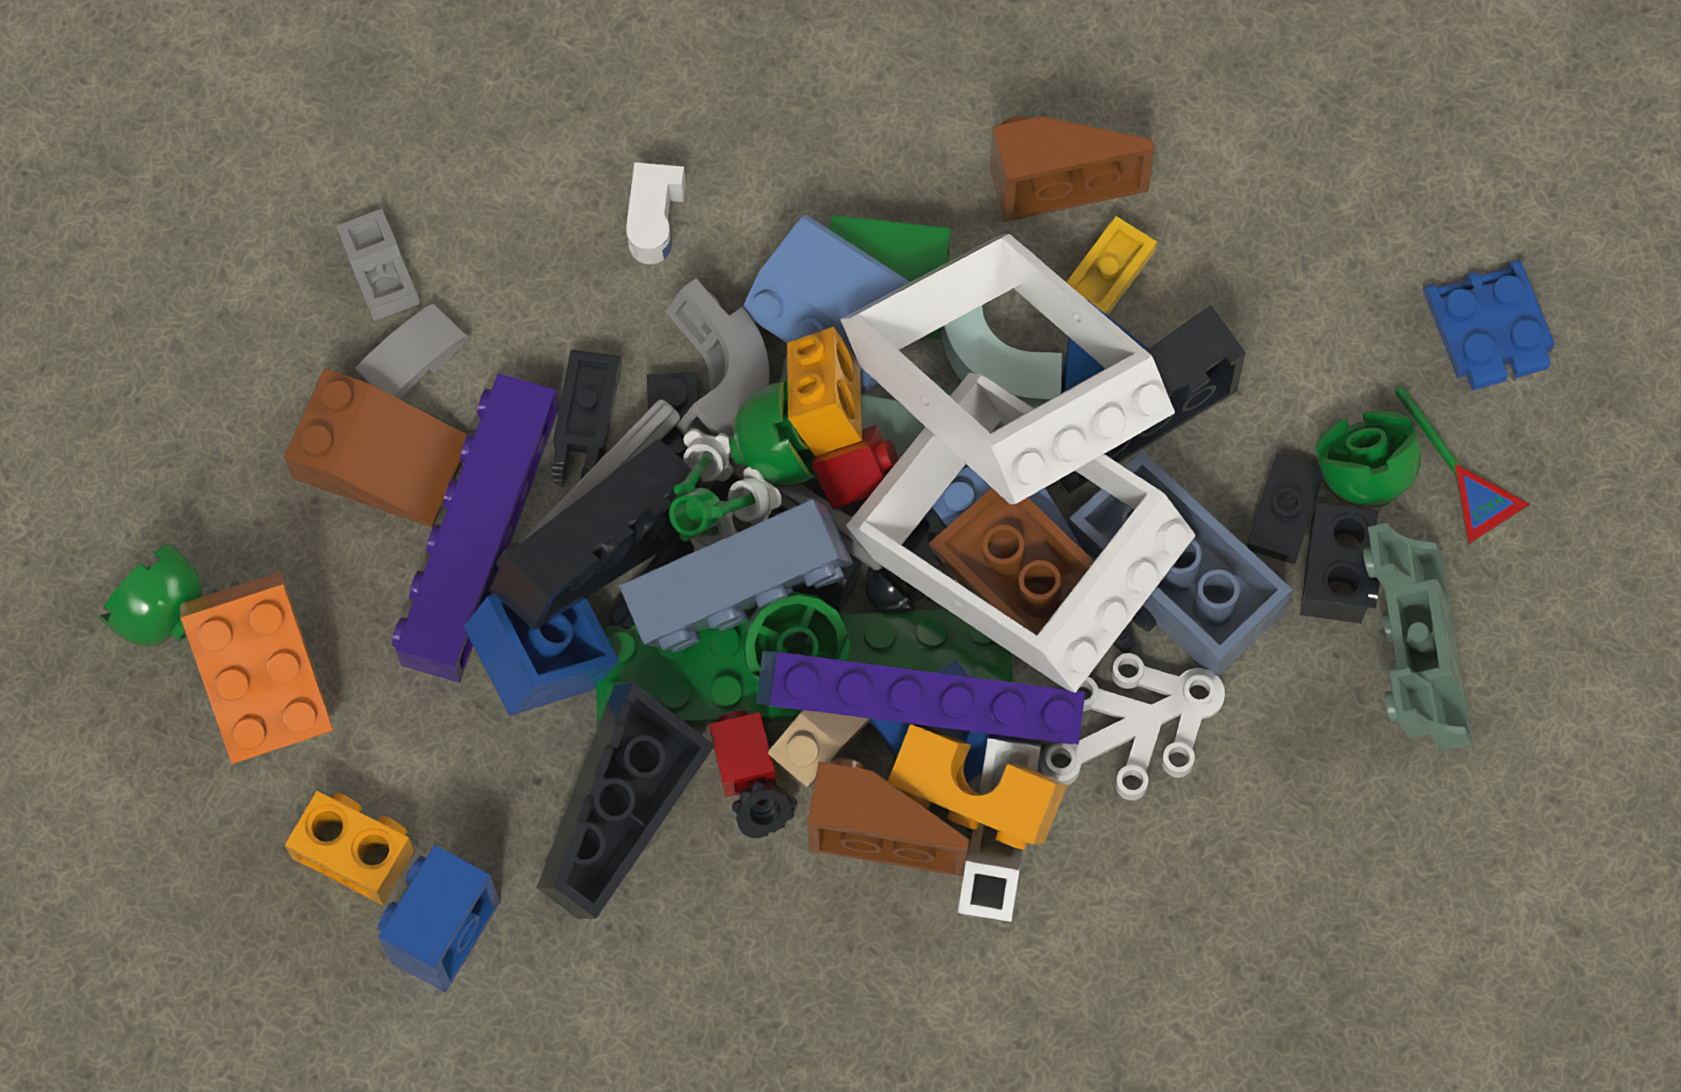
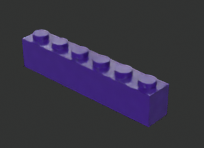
[392,373,559,683]
[756,651,1085,745]

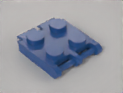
[1423,259,1555,391]

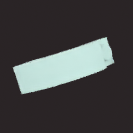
[941,305,1062,409]

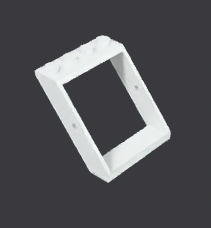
[840,234,1175,504]
[846,373,1196,693]

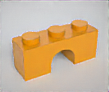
[888,724,1068,850]

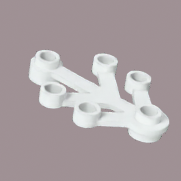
[1039,653,1225,800]

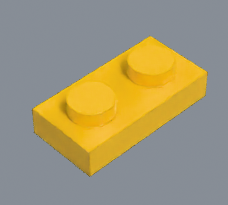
[1066,216,1157,315]

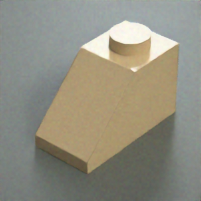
[767,710,871,787]

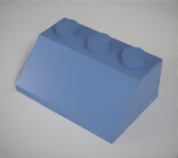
[743,215,909,393]

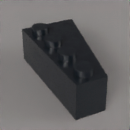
[1059,305,1246,493]
[490,438,702,630]
[536,682,715,919]

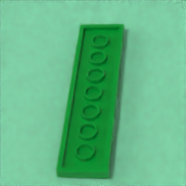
[596,609,1013,728]

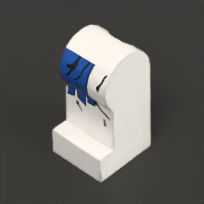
[626,162,686,264]

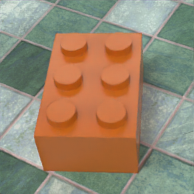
[180,571,333,764]

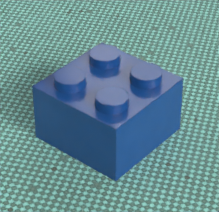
[464,594,619,716]
[378,845,500,993]

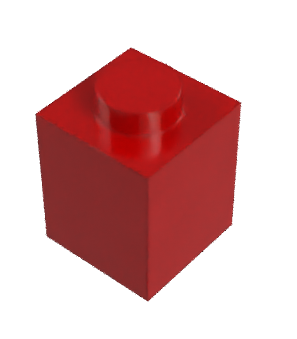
[812,425,898,509]
[709,710,776,798]

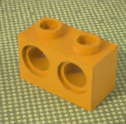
[787,327,862,456]
[285,791,415,905]

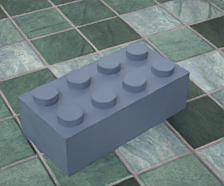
[1069,451,1293,676]
[619,499,853,652]

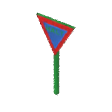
[1395,387,1530,545]

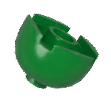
[729,381,817,487]
[1316,411,1421,507]
[99,543,203,647]
[742,592,850,683]

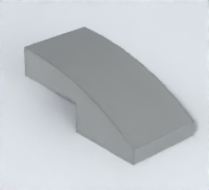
[335,209,420,321]
[355,303,469,399]

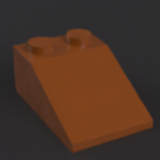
[990,116,1155,222]
[284,368,468,528]
[929,488,1094,636]
[807,758,969,877]

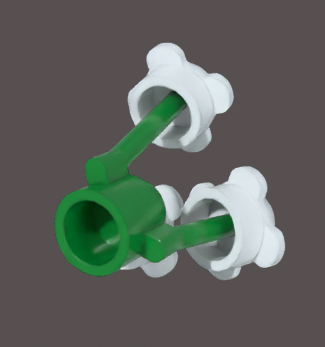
[669,429,781,552]

